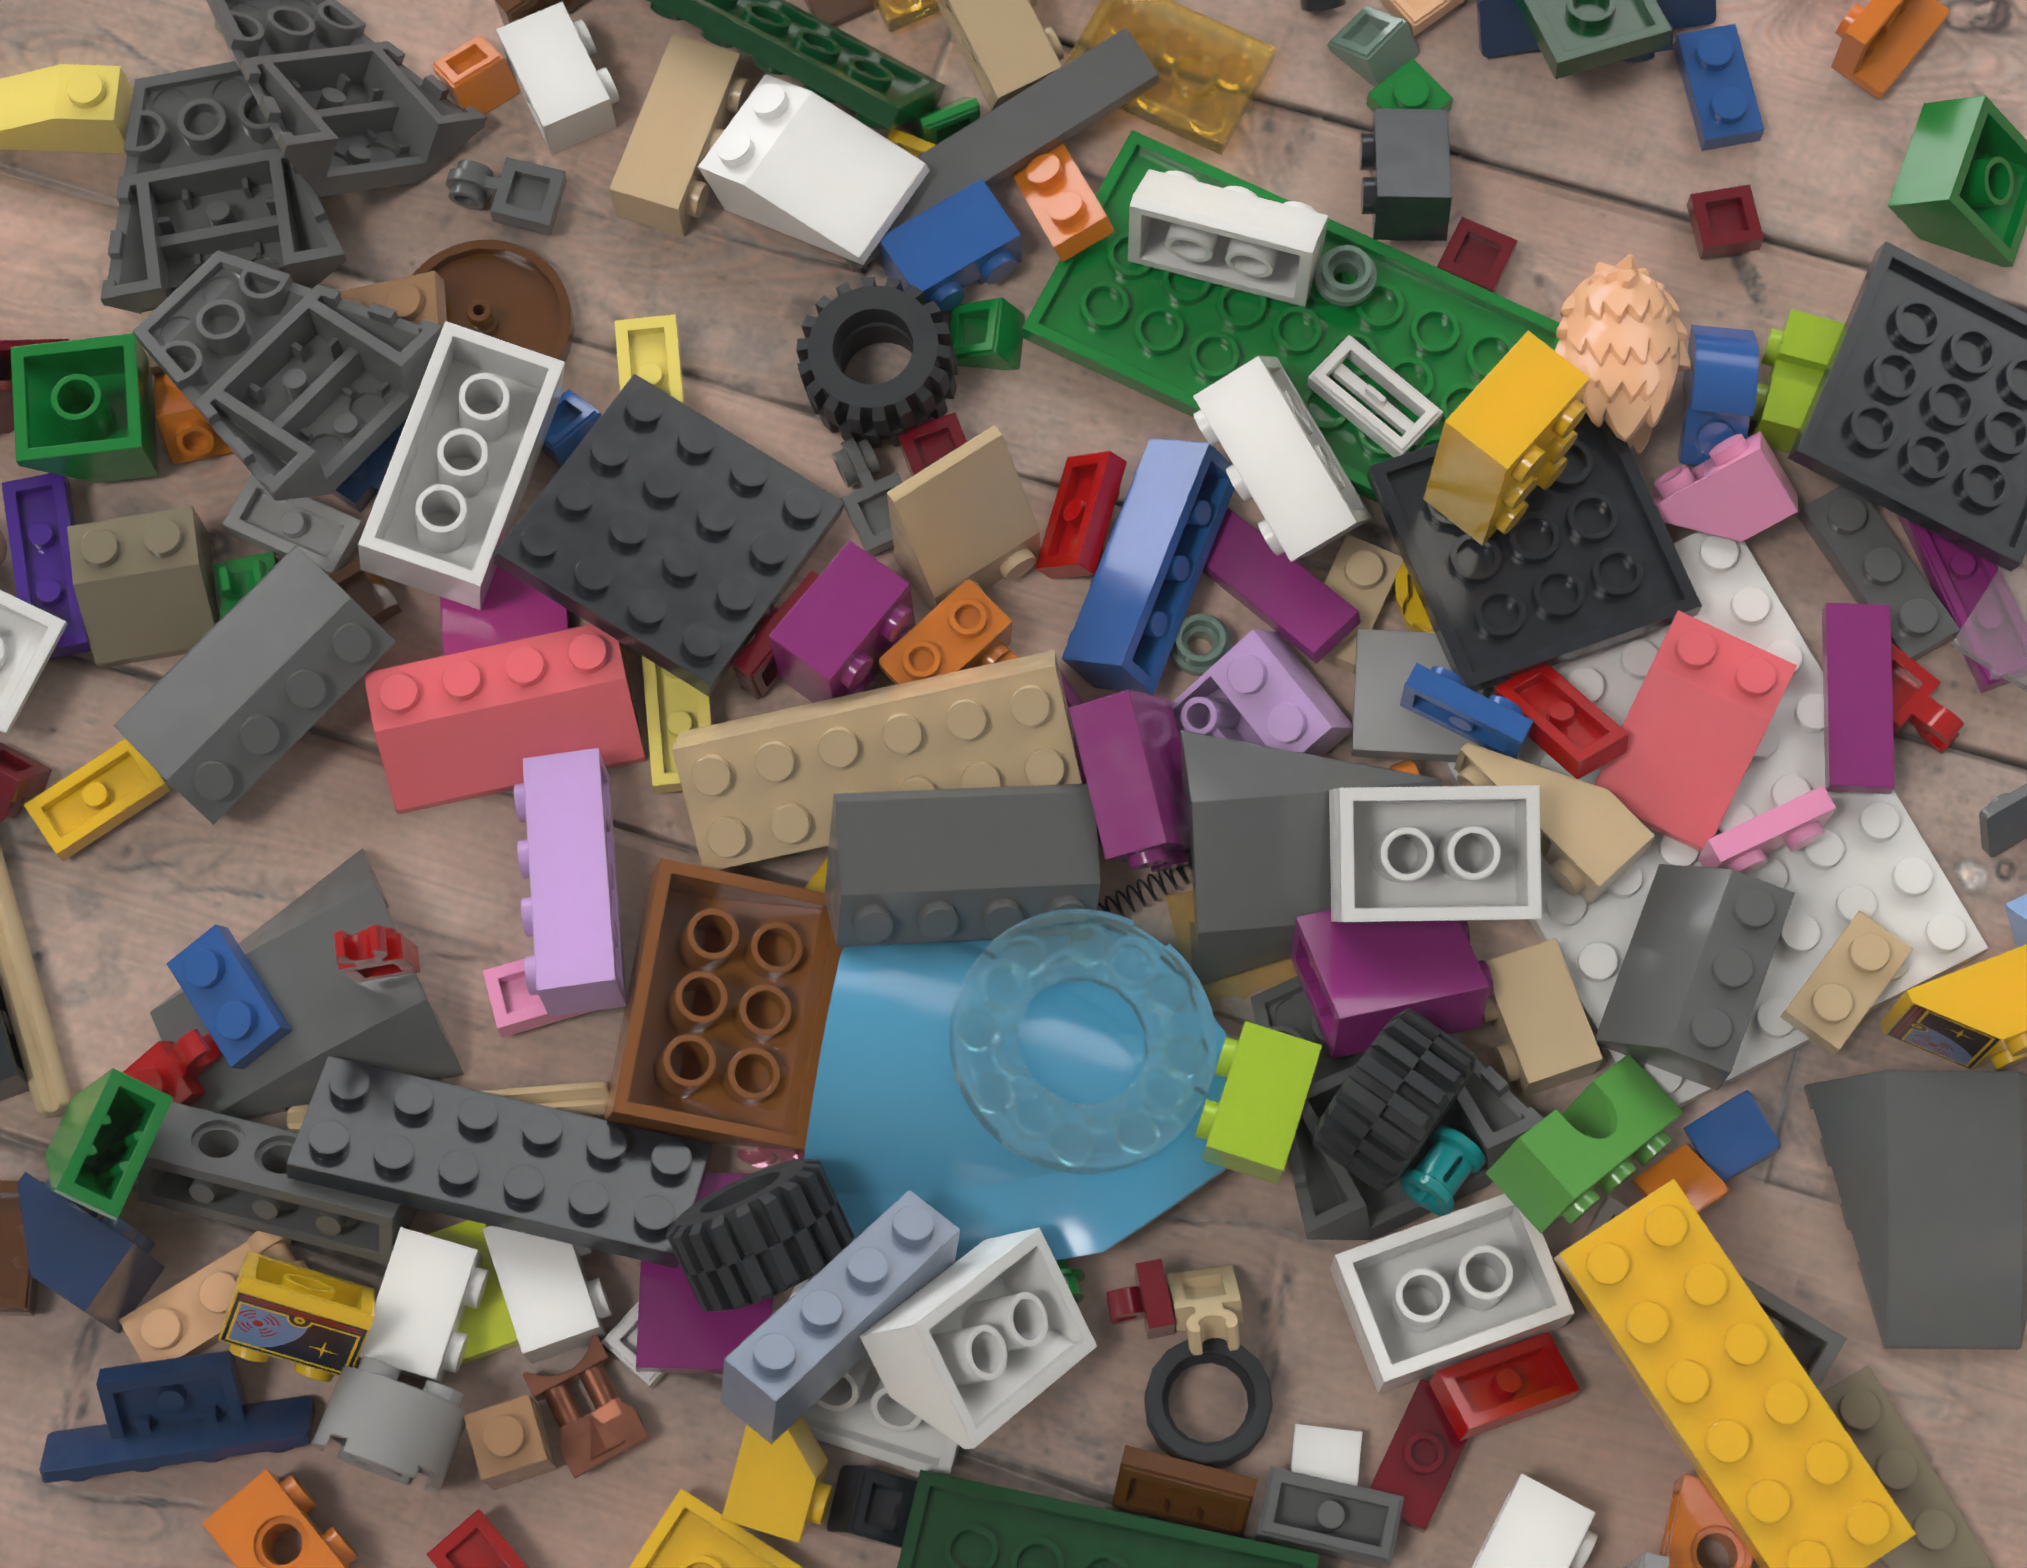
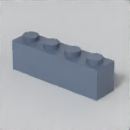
[720,1190,960,1444]

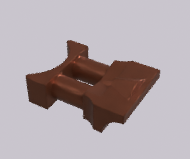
[523,1335,650,1478]

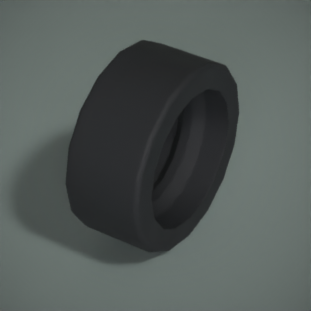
[1144,1338,1273,1468]

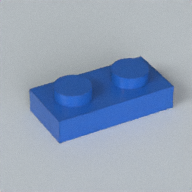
[1673,24,1764,151]
[1400,662,1533,759]
[166,924,292,1070]

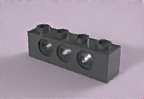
[138,1102,418,1264]

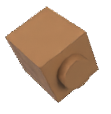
[463,1394,558,1490]

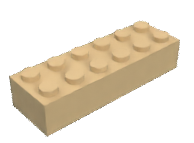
[672,650,1083,870]

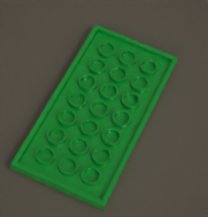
[1022,130,1560,503]

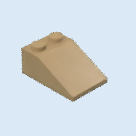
[887,425,1040,611]

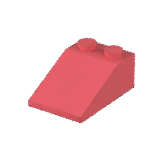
[1594,610,1797,852]

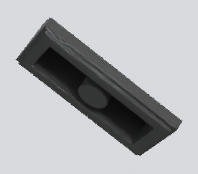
[1255,1467,1404,1568]

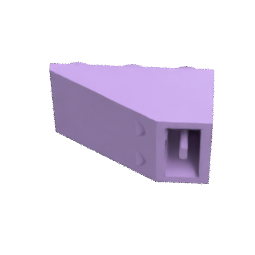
[1171,629,1353,757]

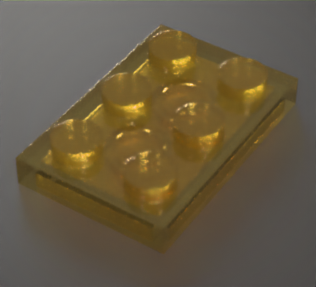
[1063,0,1276,155]

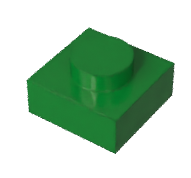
[1366,58,1453,112]

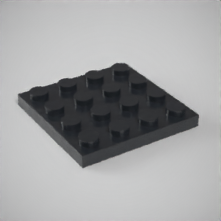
[1788,241,2027,572]
[494,373,845,696]
[1367,401,1702,692]

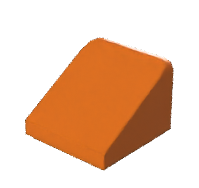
[431,35,519,115]
[1631,1143,1730,1215]

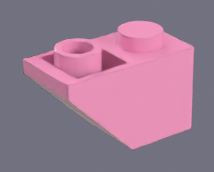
[1650,431,1798,542]

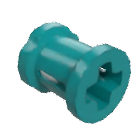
[1399,1126,1486,1216]

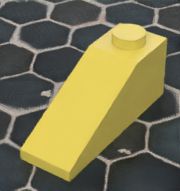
[0,64,133,154]

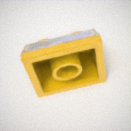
[1879,944,2027,1071]
[218,1251,375,1382]

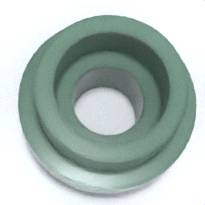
[1314,245,1377,306]
[1170,613,1232,676]

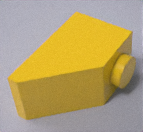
[721,1415,833,1543]

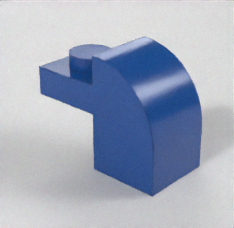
[1678,325,1759,465]

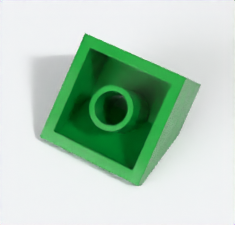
[1888,95,2027,267]
[11,333,158,483]

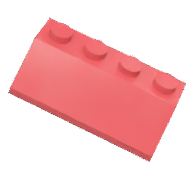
[364,624,646,814]

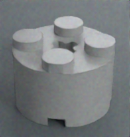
[312,1356,469,1493]

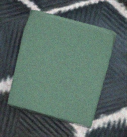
[1327,5,1419,87]

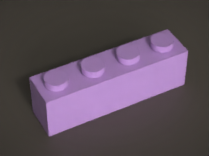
[514,748,627,1017]

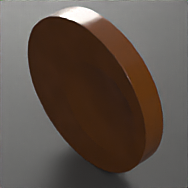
[413,240,574,362]

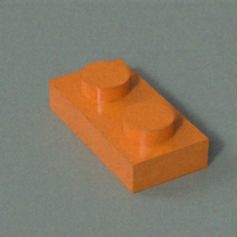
[1012,143,1115,262]

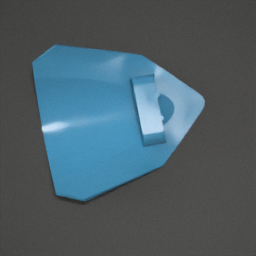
[804,924,1228,1262]

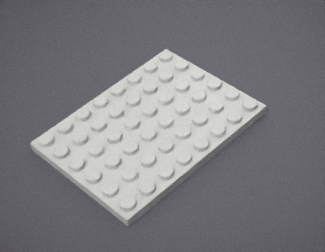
[1440,531,1989,1108]

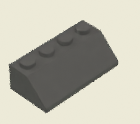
[114,545,396,825]
[824,784,1101,947]

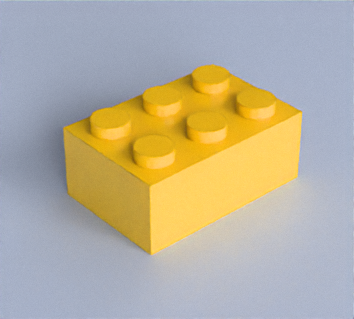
[1423,331,1590,545]

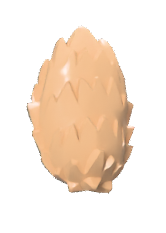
[1555,254,1691,454]

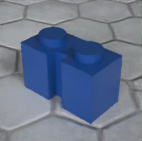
[878,178,1022,314]

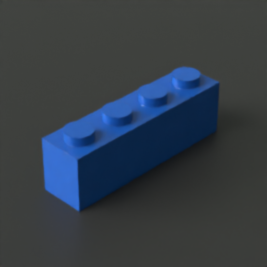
[1061,438,1235,695]

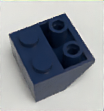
[17,1172,165,1333]

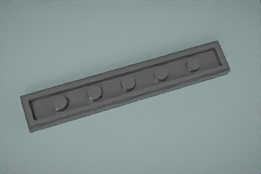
[843,28,1159,272]

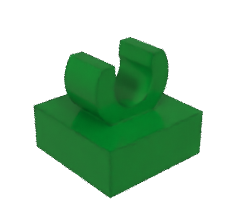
[212,551,279,618]

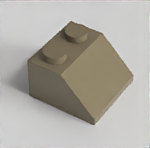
[67,506,219,669]

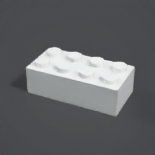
[358,321,565,610]

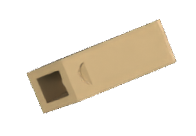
[1454,743,1655,905]

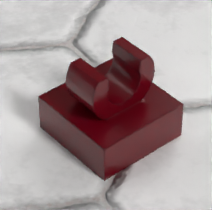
[0,742,52,822]
[1106,1258,1175,1340]

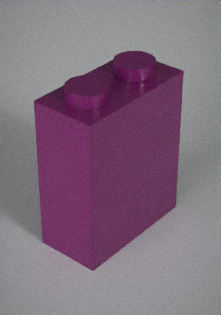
[1069,690,1191,872]
[1290,910,1494,1058]

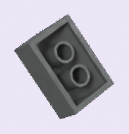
[1595,864,1795,1091]

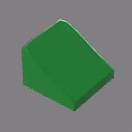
[911,97,980,145]
[949,297,1025,370]

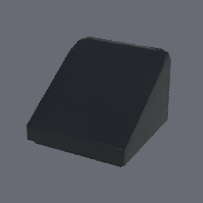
[827,1465,917,1549]

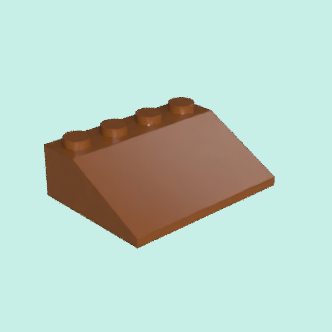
[603,858,843,1153]

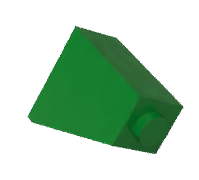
[44,1068,174,1220]

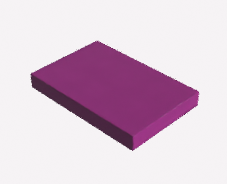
[636,1173,773,1374]

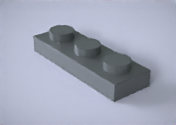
[1797,486,1960,661]

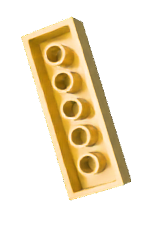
[1553,1179,1916,1568]

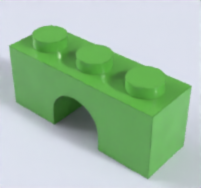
[1486,1054,1683,1233]

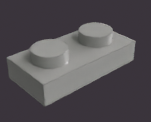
[222,473,365,576]

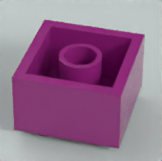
[769,540,916,703]

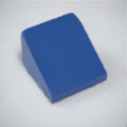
[541,389,601,468]
[1683,1090,1781,1182]

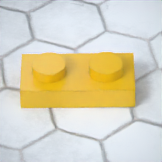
[24,738,171,861]

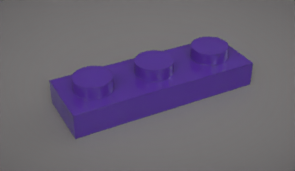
[1,473,91,659]

